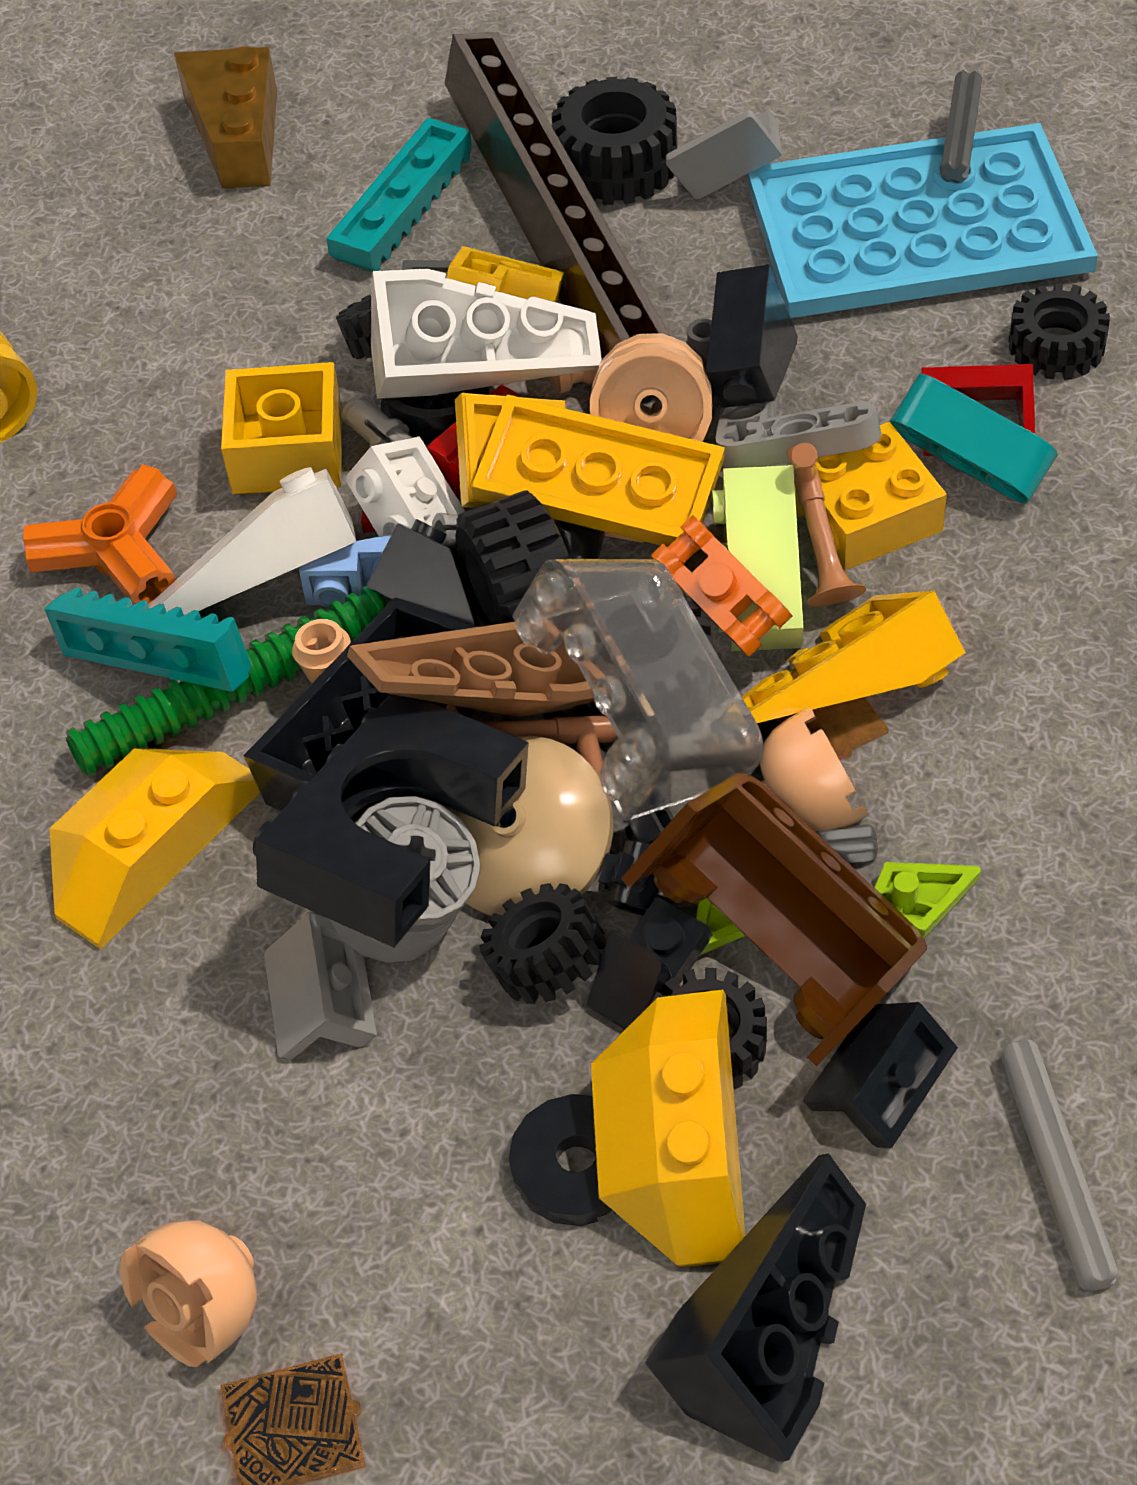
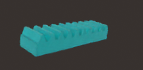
[326,117,472,272]
[44,587,252,692]

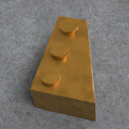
[174,46,277,188]

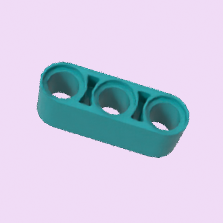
[889,374,1058,504]

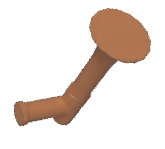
[786,443,867,607]
[446,705,617,789]

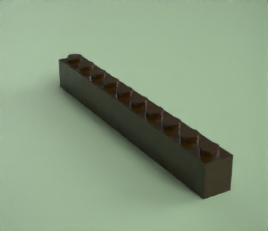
[444,32,670,396]

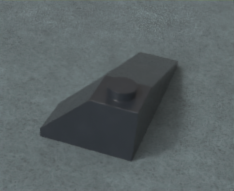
[645,1153,866,1462]

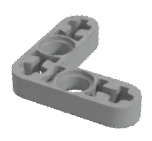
[715,399,882,468]

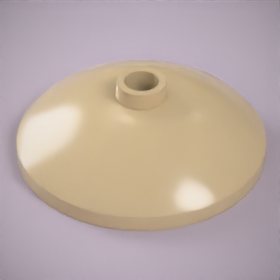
[439,736,613,916]

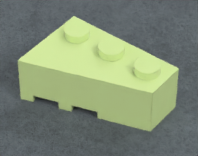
[712,465,803,651]

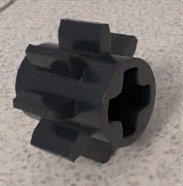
[598,841,674,916]

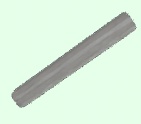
[1001,1039,1118,1292]

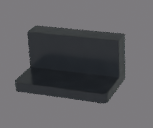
[803,1002,958,1148]

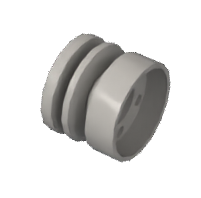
[330,796,480,963]

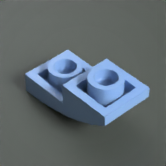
[299,535,391,608]

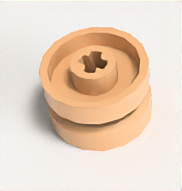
[590,333,712,442]

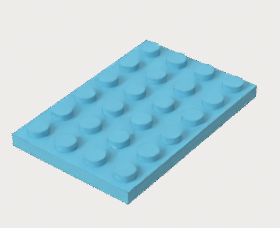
[746,123,1098,318]

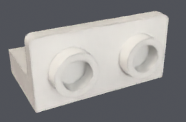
[346,437,465,537]

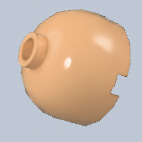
[759,707,870,831]
[119,1221,257,1367]

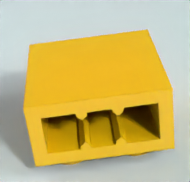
[794,421,947,571]

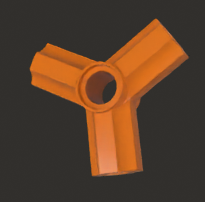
[23,464,177,605]

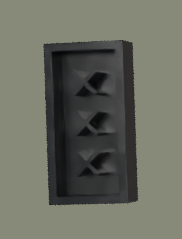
[243,597,475,823]

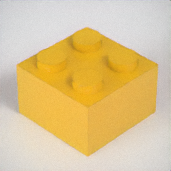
[221,362,342,494]

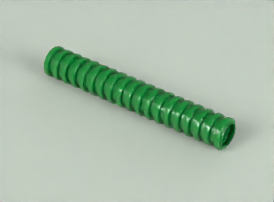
[66,586,387,778]

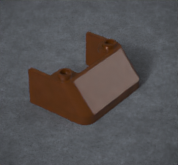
[621,772,927,1067]

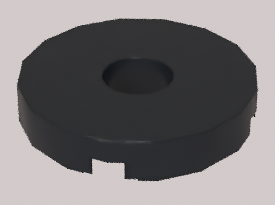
[509,1094,616,1226]

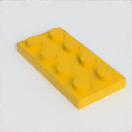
[472,395,725,547]

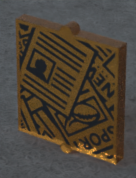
[220,1353,366,1485]

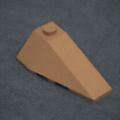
[347,616,621,718]

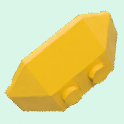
[49,748,260,950]
[591,990,746,1267]

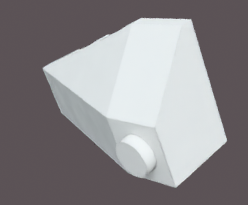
[371,269,602,399]
[149,467,356,615]

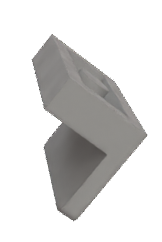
[666,109,782,199]
[264,912,377,1060]

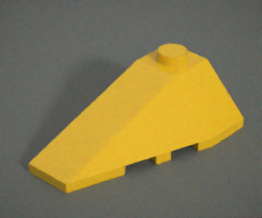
[722,591,965,724]

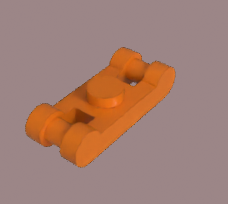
[650,515,793,657]

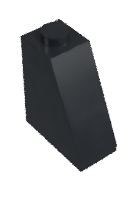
[706,264,798,408]

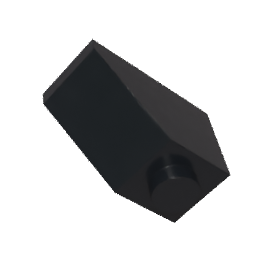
[366,519,480,627]

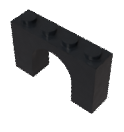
[252,694,529,948]

